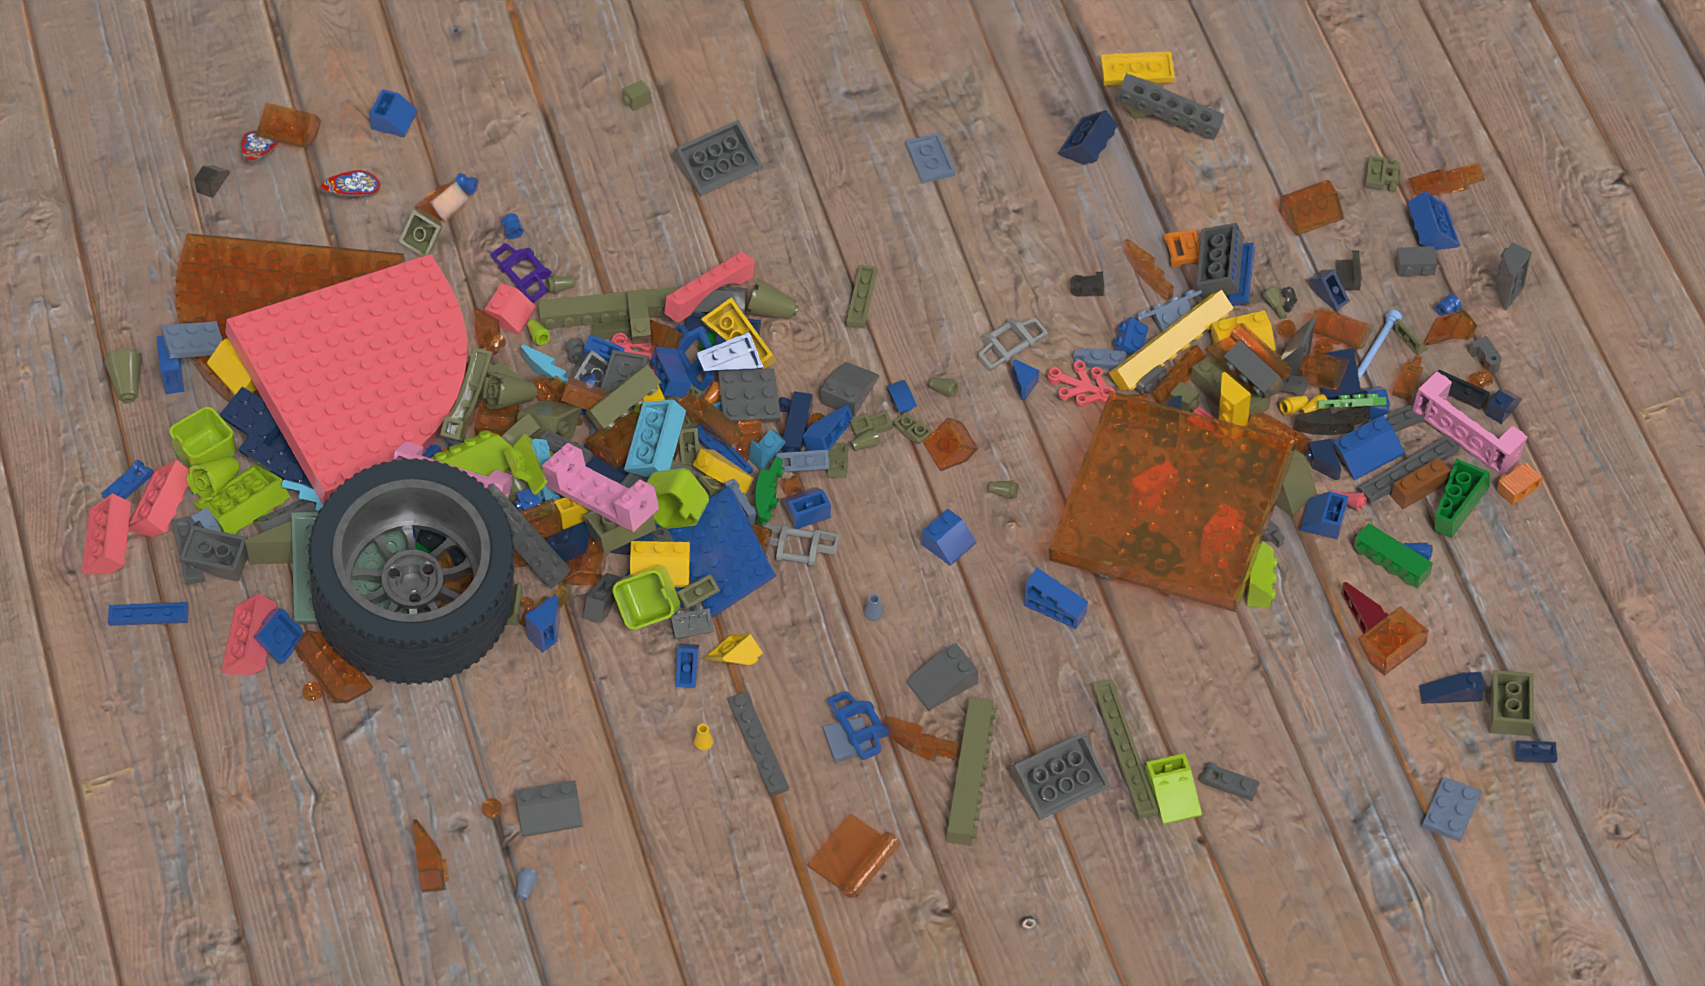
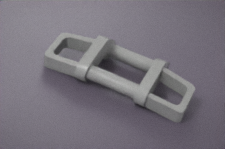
[978,318,1047,371]
[761,524,840,566]

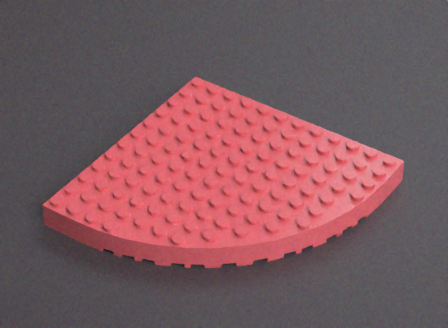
[225,254,467,505]

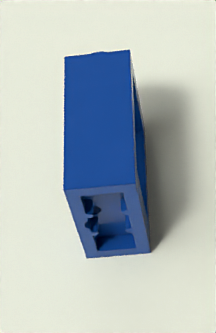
[156,336,185,394]

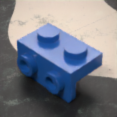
[1114,316,1149,355]

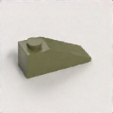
[627,289,651,344]

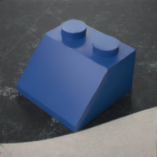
[922,509,976,566]

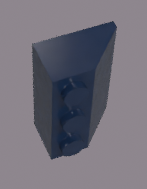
[1058,110,1118,165]

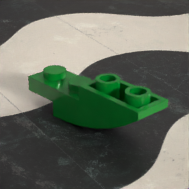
[755,457,785,529]

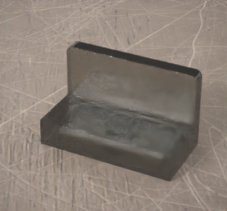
[1335,250,1362,291]

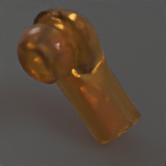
[519,596,534,627]

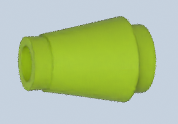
[527,320,550,345]

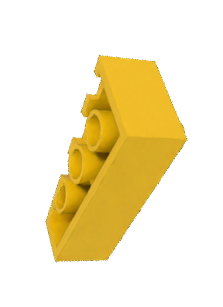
[701,297,777,369]

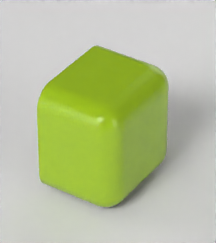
[169,407,236,469]
[646,468,709,529]
[613,565,680,630]

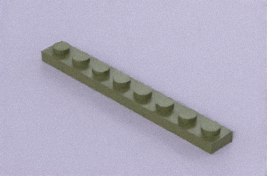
[1093,680,1159,819]

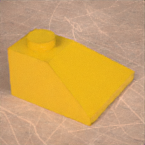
[704,634,763,666]

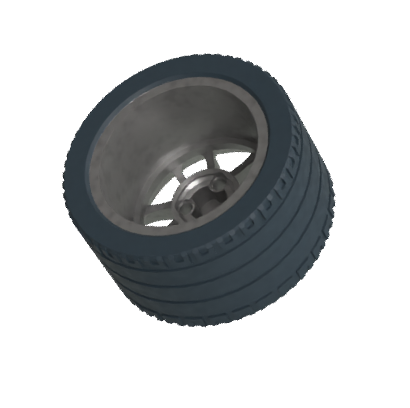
[308,458,514,685]

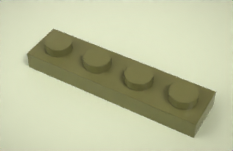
[847,265,878,328]

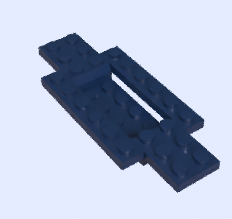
[219,386,312,487]

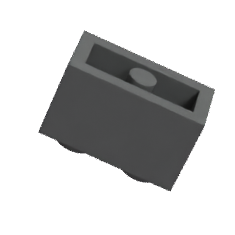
[1395,246,1437,277]

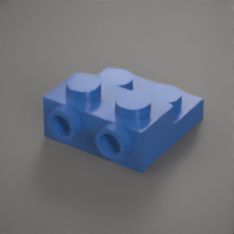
[254,608,306,664]

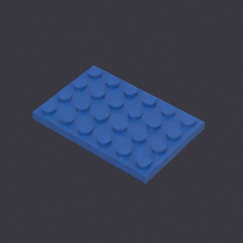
[667,486,776,618]

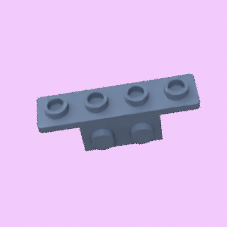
[1135,289,1202,331]

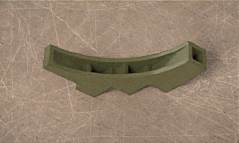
[440,347,493,442]

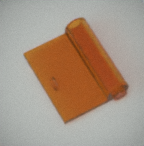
[1205,323,1291,394]
[807,813,900,898]

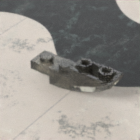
[1292,406,1370,435]

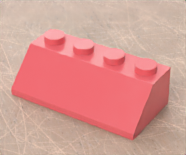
[128,460,190,537]
[81,493,131,574]
[221,593,278,675]

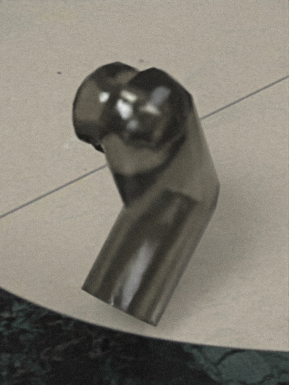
[1281,286,1297,313]

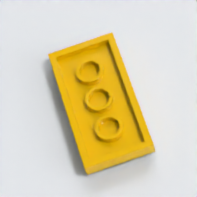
[1101,51,1175,86]

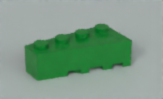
[1435,458,1490,538]

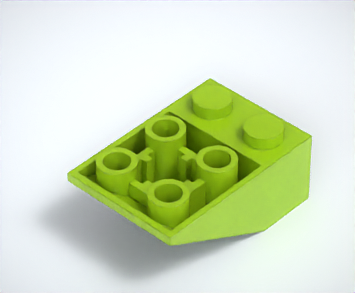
[1145,753,1202,825]

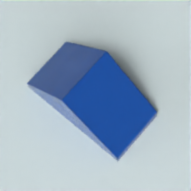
[1012,359,1039,400]

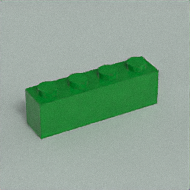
[1354,523,1433,589]

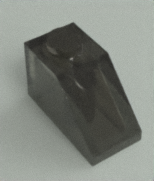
[194,165,230,198]

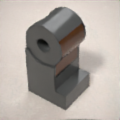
[1469,336,1502,374]

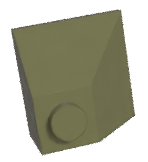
[399,209,443,257]

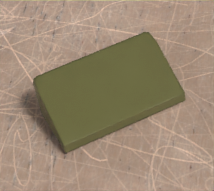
[1395,319,1428,355]
[591,321,630,340]
[677,574,720,610]
[507,582,523,626]

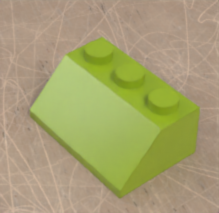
[1247,536,1277,608]

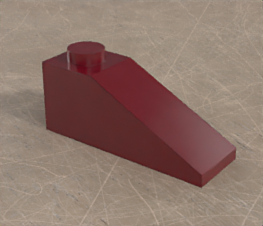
[1341,582,1390,639]

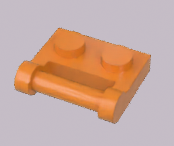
[1164,229,1200,268]

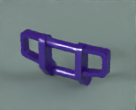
[490,243,552,303]

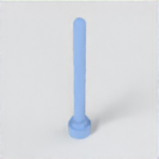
[1357,310,1402,379]

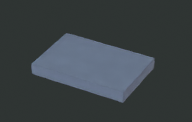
[905,133,956,184]

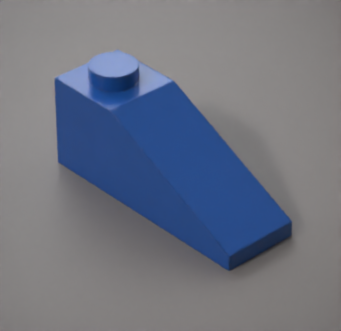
[803,405,853,451]

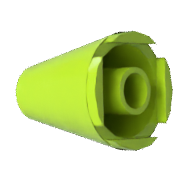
[186,457,239,501]

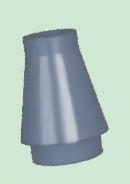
[864,594,884,621]
[516,868,538,901]

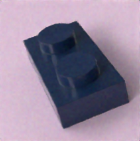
[1515,740,1557,763]

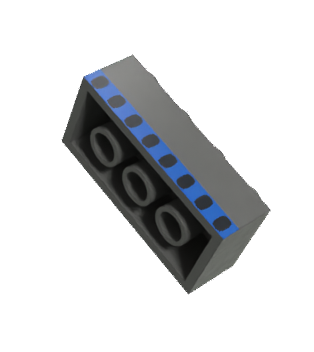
[1196,223,1244,299]

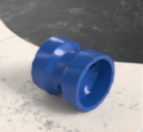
[454,173,478,195]
[501,213,523,239]
[1435,294,1462,319]

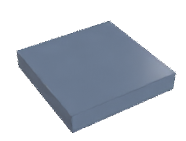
[823,717,873,763]

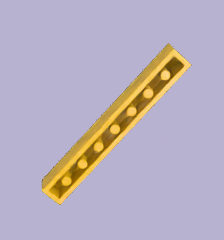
[1109,290,1233,391]

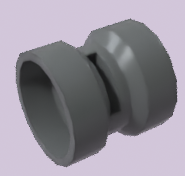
[565,338,585,364]

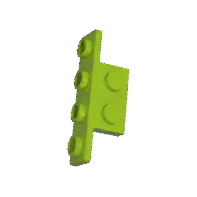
[503,434,547,495]

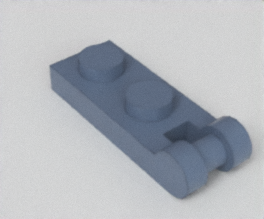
[775,449,830,472]

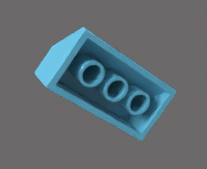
[624,399,686,478]

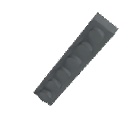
[1358,435,1460,504]
[728,692,789,797]

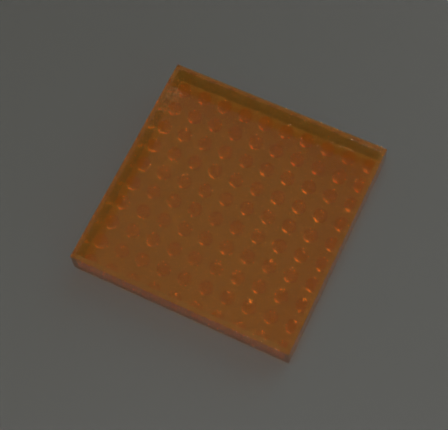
[1049,391,1295,612]

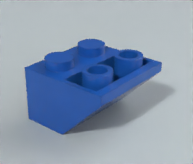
[369,89,417,137]
[781,487,831,529]
[1300,492,1349,539]
[525,594,560,653]

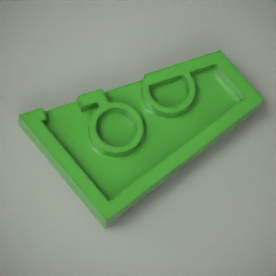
[1318,394,1386,408]

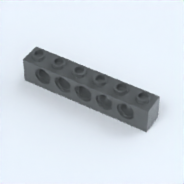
[1115,73,1225,140]
[487,483,571,589]

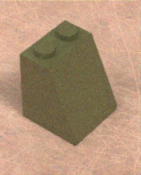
[516,400,582,440]
[1263,446,1317,517]

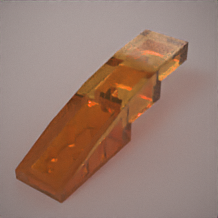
[1124,239,1174,301]

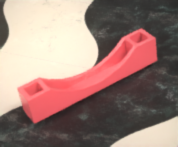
[664,251,755,323]

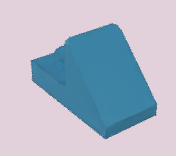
[749,429,786,470]

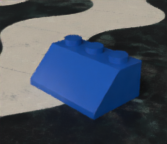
[1408,191,1460,250]
[1334,415,1404,481]

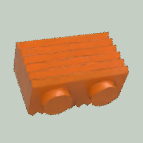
[1497,462,1543,505]

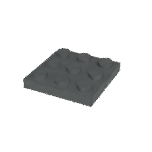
[718,368,781,424]

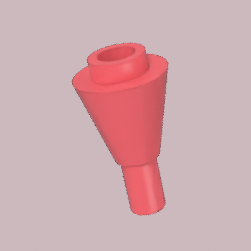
[1331,490,1367,511]

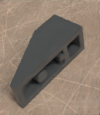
[584,573,623,623]

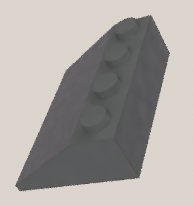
[672,119,763,196]
[1008,732,1110,820]

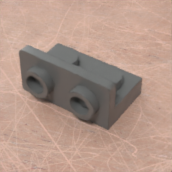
[670,606,714,640]

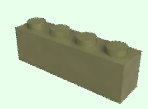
[585,364,661,430]

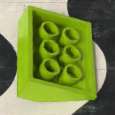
[430,431,513,477]
[193,464,290,534]

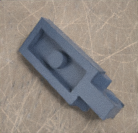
[1074,348,1126,369]
[723,479,757,526]

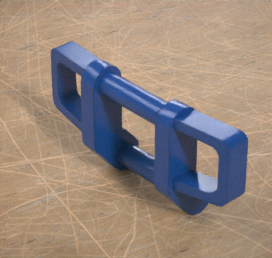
[668,324,714,391]
[828,691,889,760]

